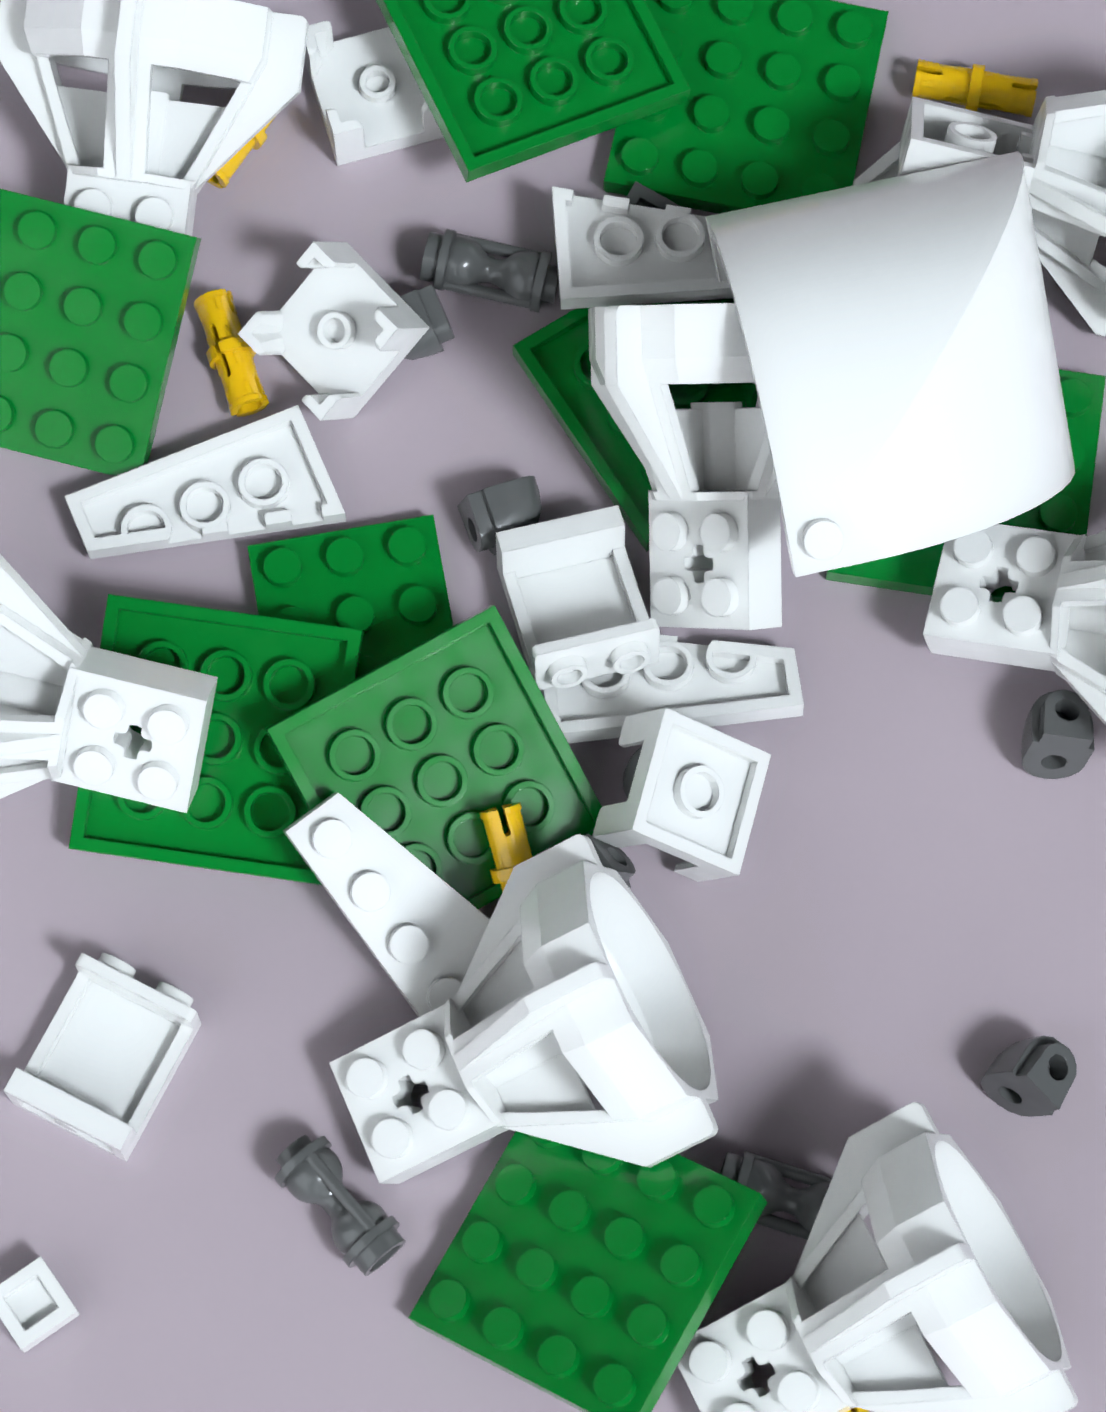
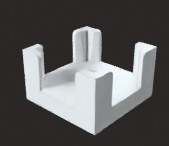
[305,21,443,166]
[238,241,430,421]
[592,707,771,882]

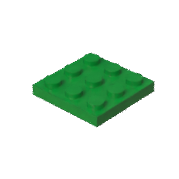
[247,515,453,678]

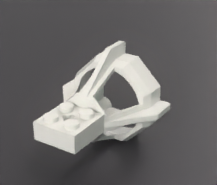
[0,0,309,236]
[898,90,1106,337]
[588,303,782,630]
[923,524,1106,726]
[0,554,218,813]
[329,834,718,1184]
[678,1102,1078,1412]

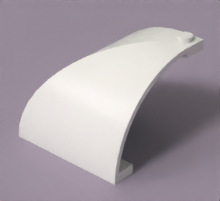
[706,151,1075,577]

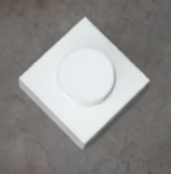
[0,1256,80,1353]

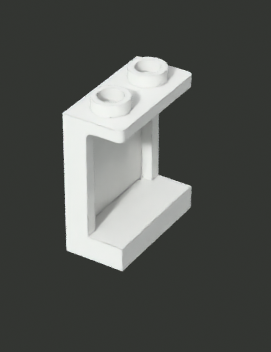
[496,505,660,690]
[3,953,202,1162]

